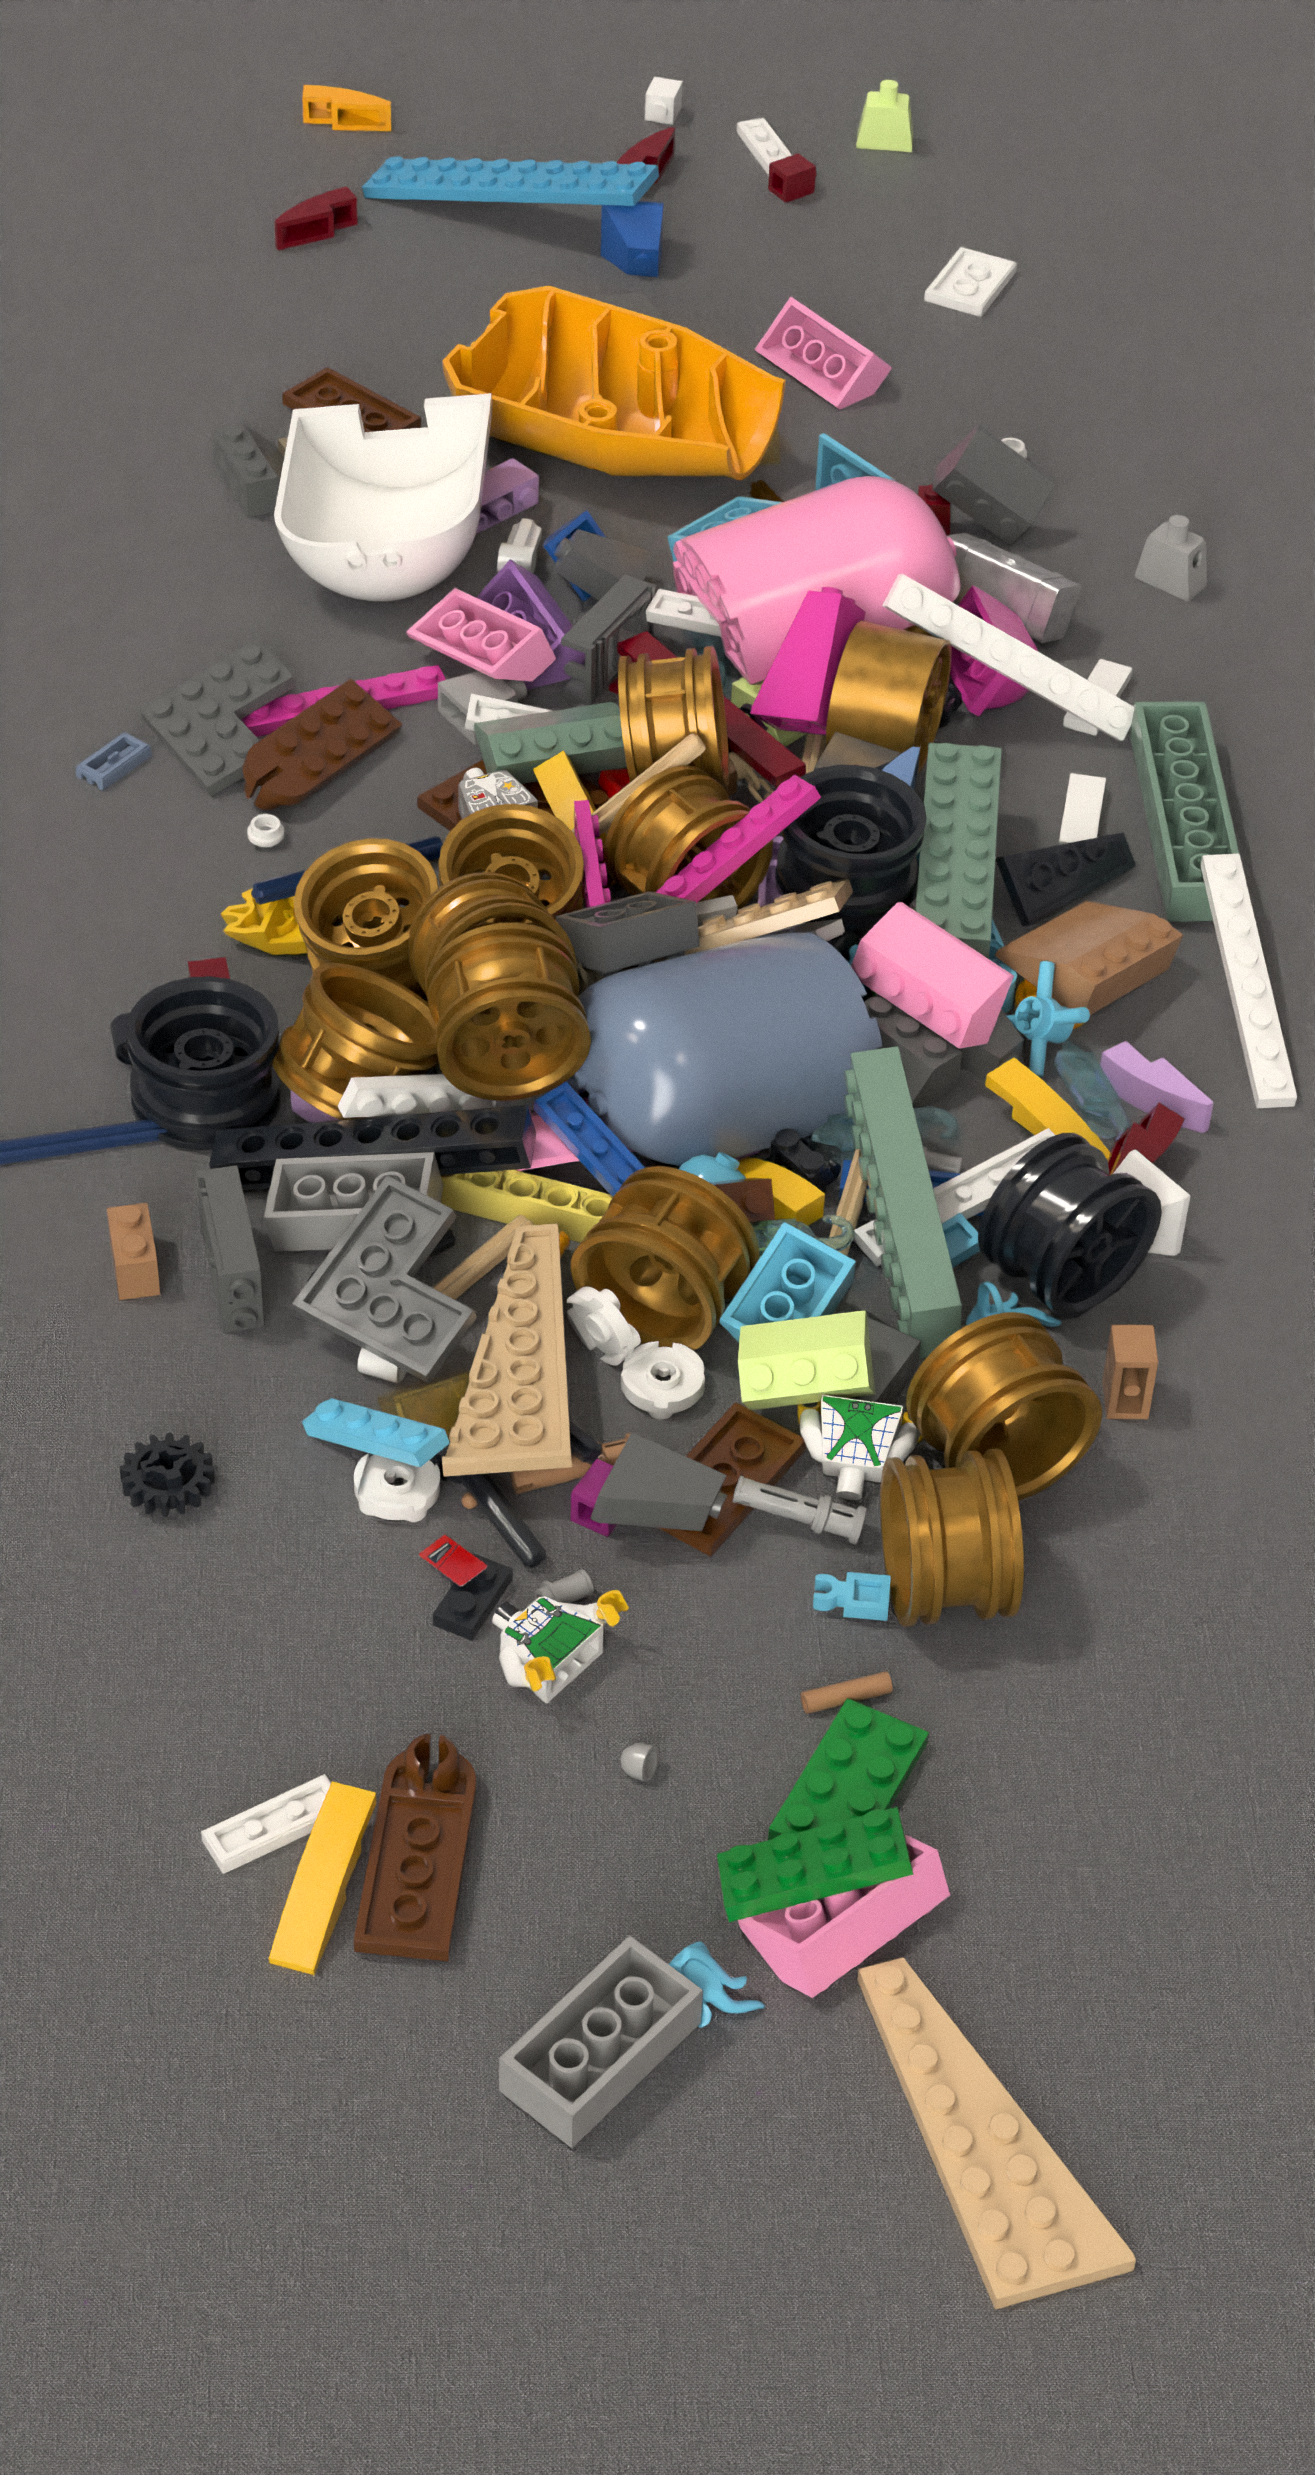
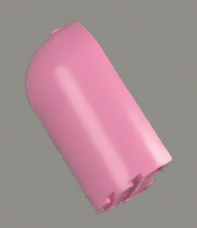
[673,476,961,685]

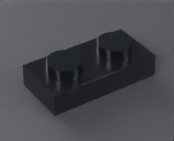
[433,1553,513,1641]

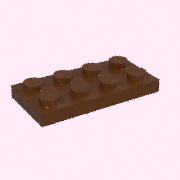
[282,367,421,432]
[658,1402,806,1557]

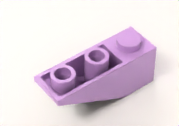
[476,458,539,534]

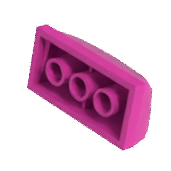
[950,585,1038,716]

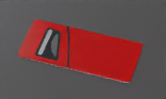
[419,1535,487,1586]

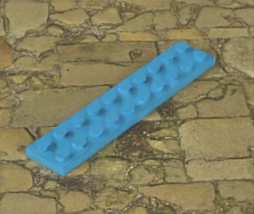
[362,156,659,206]

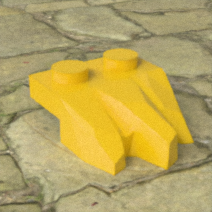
[220,888,308,955]

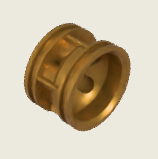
[425,923,591,1101]
[273,963,439,1120]
[571,1166,759,1351]

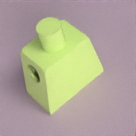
[856,80,913,152]

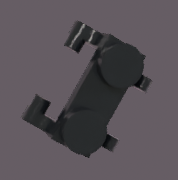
[764,1129,841,1193]

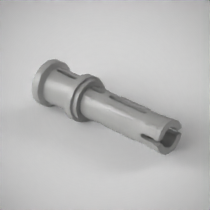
[732,1476,866,1545]

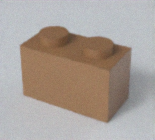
[107,1203,160,1300]
[1102,1325,1158,1419]

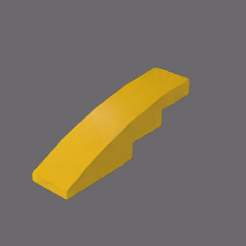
[533,750,616,886]
[985,1057,1110,1159]
[269,1781,376,1975]

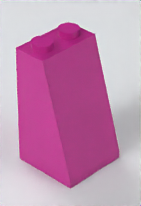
[750,587,866,736]

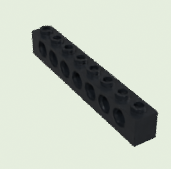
[209,1105,536,1191]

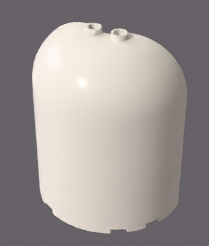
[274,393,493,602]

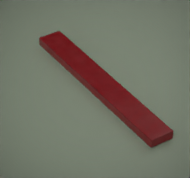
[617,631,806,788]

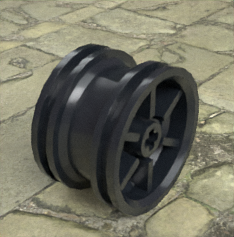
[775,765,927,930]
[127,976,280,1150]
[978,1133,1162,1319]

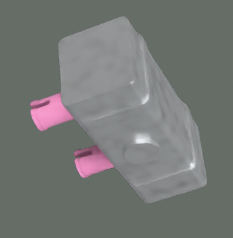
[947,533,1081,643]

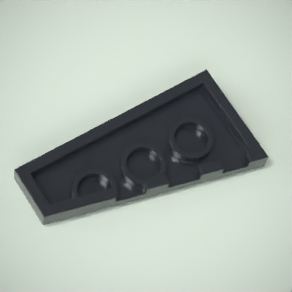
[995,832,1136,926]

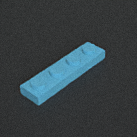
[302,1398,450,1467]

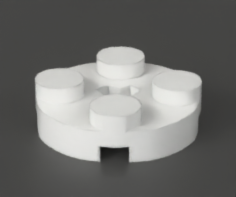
[567,1286,641,1365]
[621,1341,705,1420]
[354,1453,440,1522]

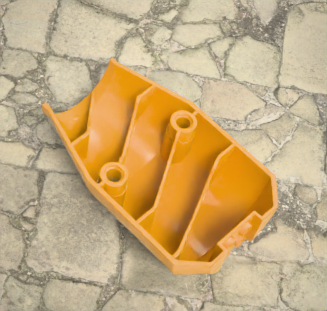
[442,286,786,480]

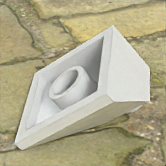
[1113,1149,1190,1256]

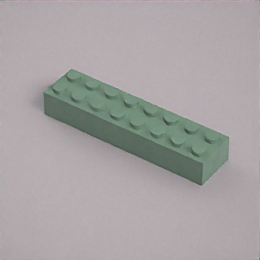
[1130,702,1239,922]
[915,743,1001,959]
[844,1046,962,1359]

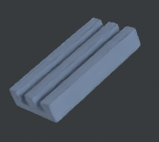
[75,732,152,791]

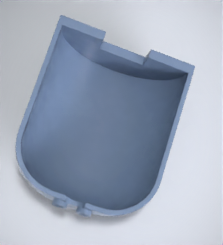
[566,929,883,1166]

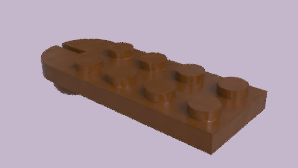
[242,678,403,810]
[353,1734,476,1962]

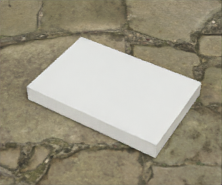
[924,247,1017,317]

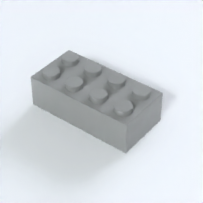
[264,1152,443,1252]
[499,1935,703,2148]

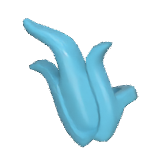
[966,1282,1061,1327]
[669,1942,765,2028]

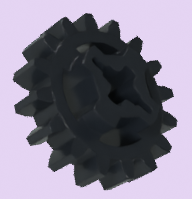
[120,1433,215,1517]

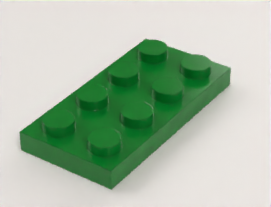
[768,1698,929,1840]
[717,1807,914,1922]

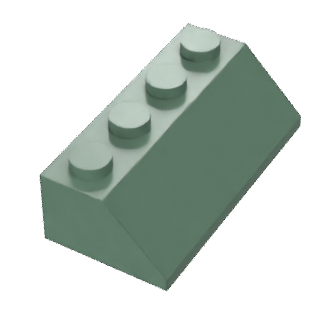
[474,702,627,784]

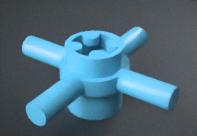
[1006,961,1090,1077]

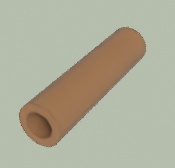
[800,1671,893,1714]

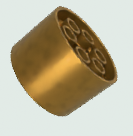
[826,620,952,773]

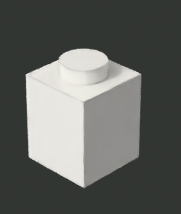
[645,77,682,125]

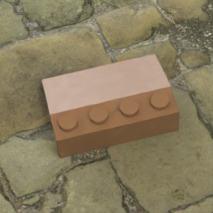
[995,901,1183,1015]

